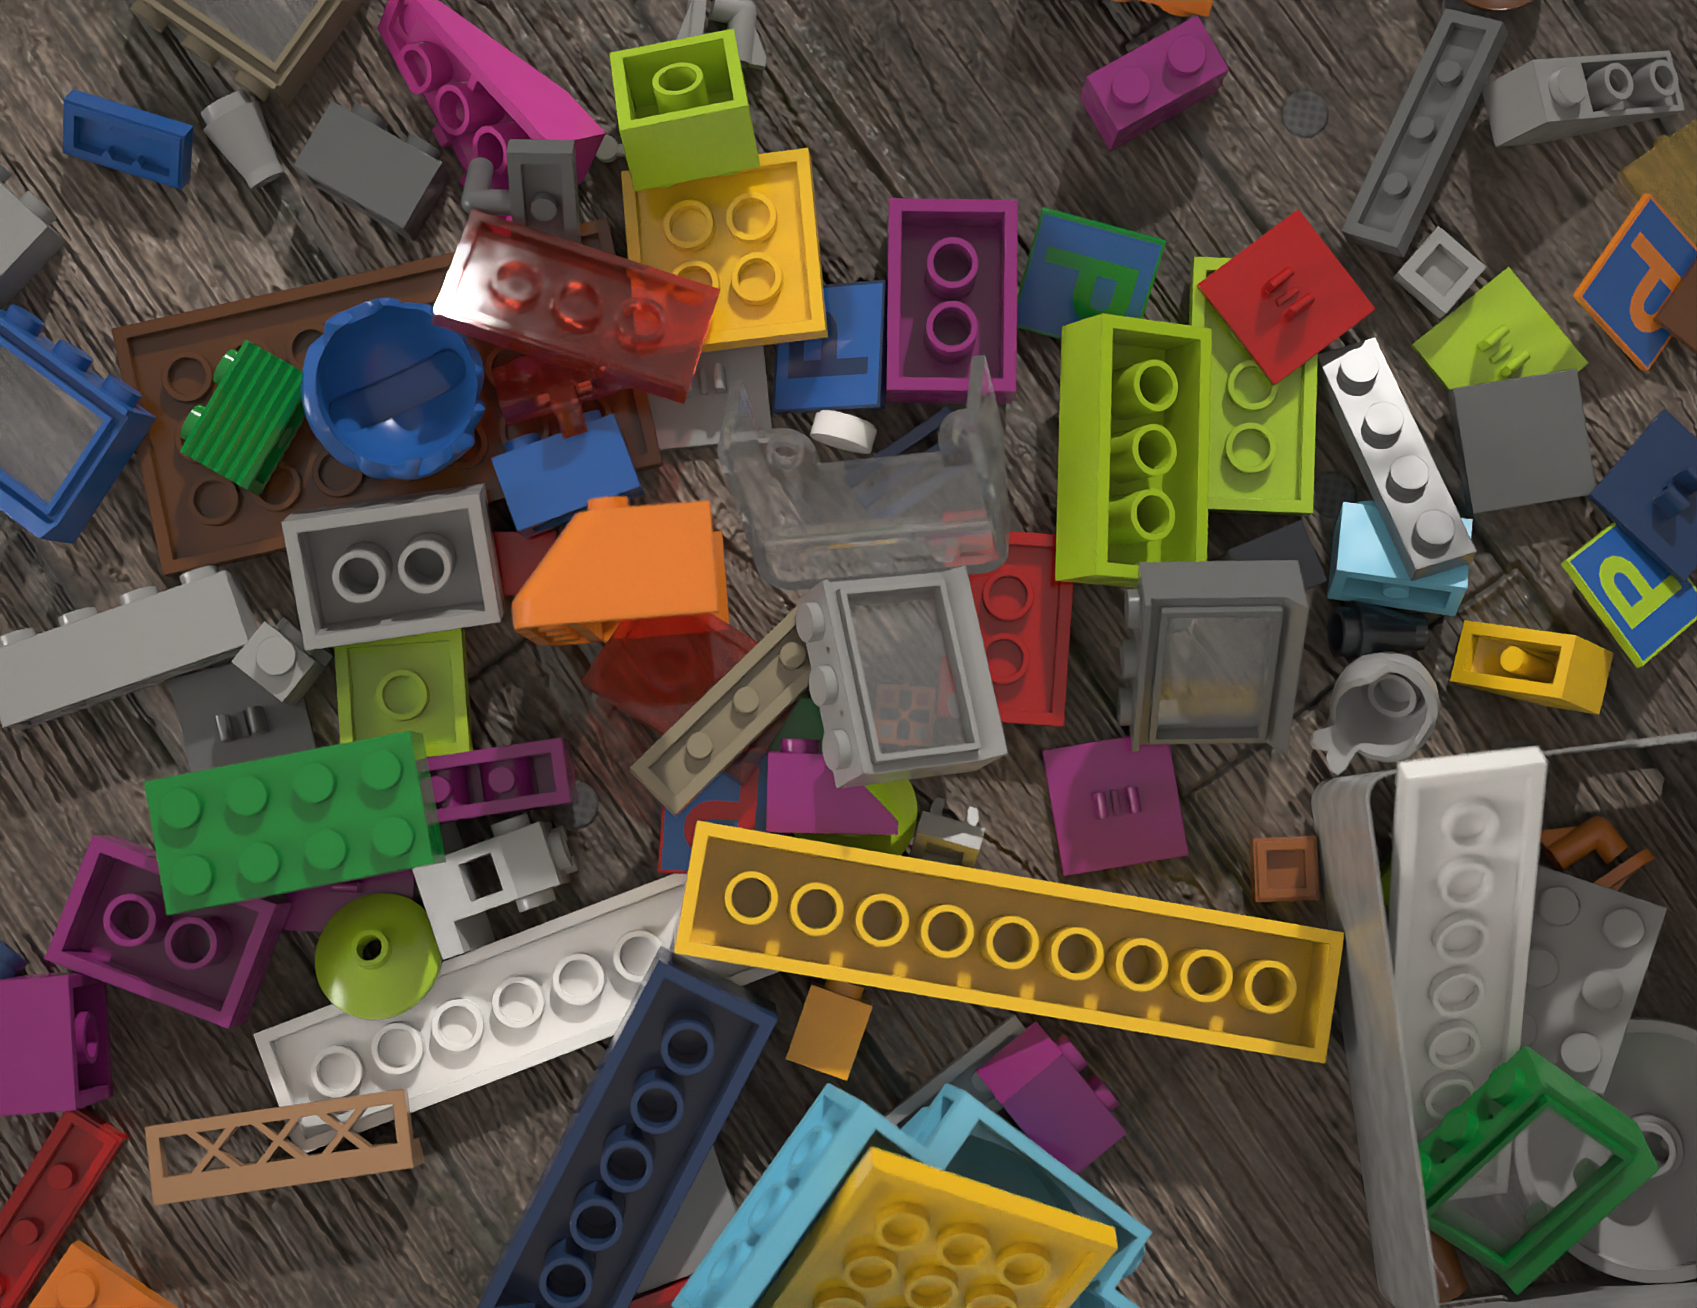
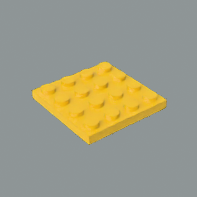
[756,1147,1118,1308]

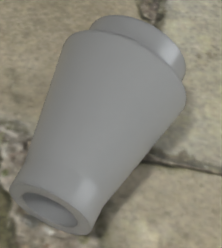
[200,90,284,190]

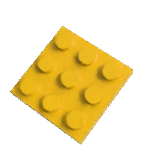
[621,148,828,360]

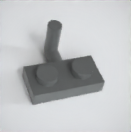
[461,139,582,265]

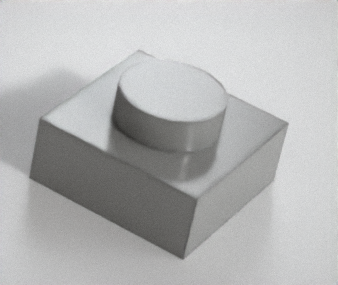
[1393,226,1486,319]

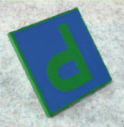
[1017,207,1166,339]

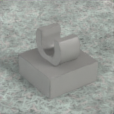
[909,797,985,868]

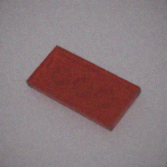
[432,209,720,405]

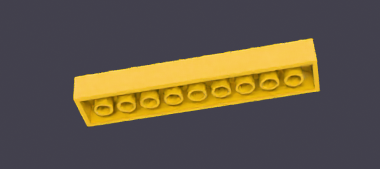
[674,821,1345,1063]

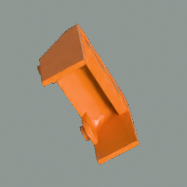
[512,496,730,646]

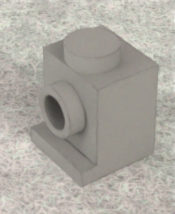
[231,617,335,707]

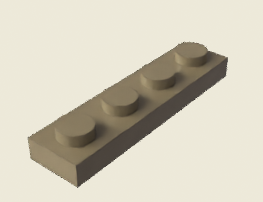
[630,605,861,817]

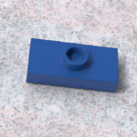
[63,89,193,190]

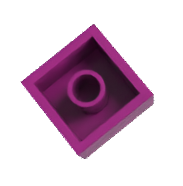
[0,971,113,1116]

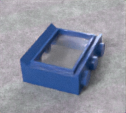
[0,304,157,544]

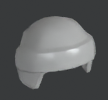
[1309,651,1441,775]

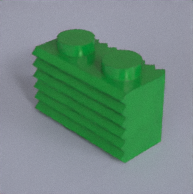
[180,339,306,496]

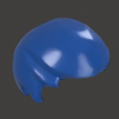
[301,297,486,480]

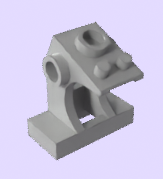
[412,813,579,960]

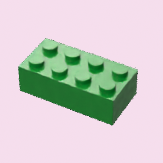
[144,730,446,915]

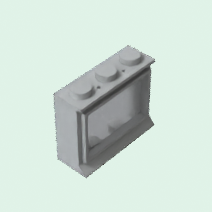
[796,565,1008,789]

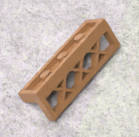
[145,1088,425,1206]

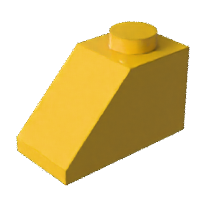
[1450,620,1614,715]

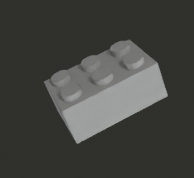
[281,483,506,651]

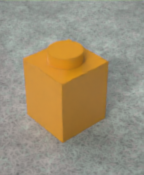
[786,979,873,1081]

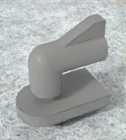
[676,0,767,70]

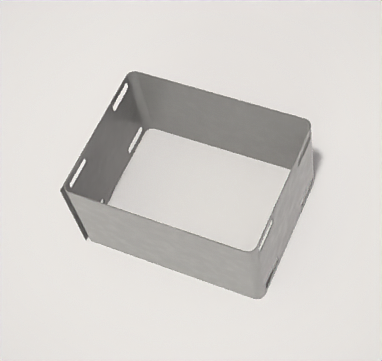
[1311,732,1697,1308]

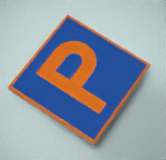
[1572,193,1697,372]

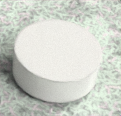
[810,410,877,454]

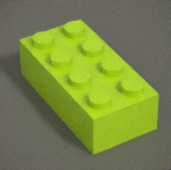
[1055,313,1212,588]

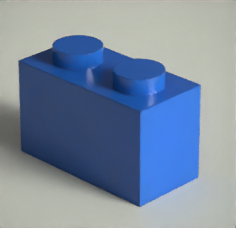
[491,410,645,539]

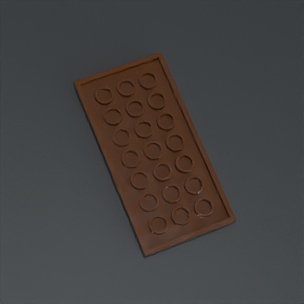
[112,218,664,577]

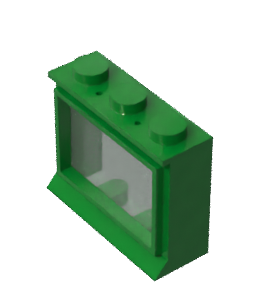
[1417,1045,1660,1295]

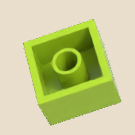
[609,28,760,191]

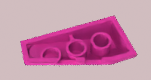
[377,0,606,240]

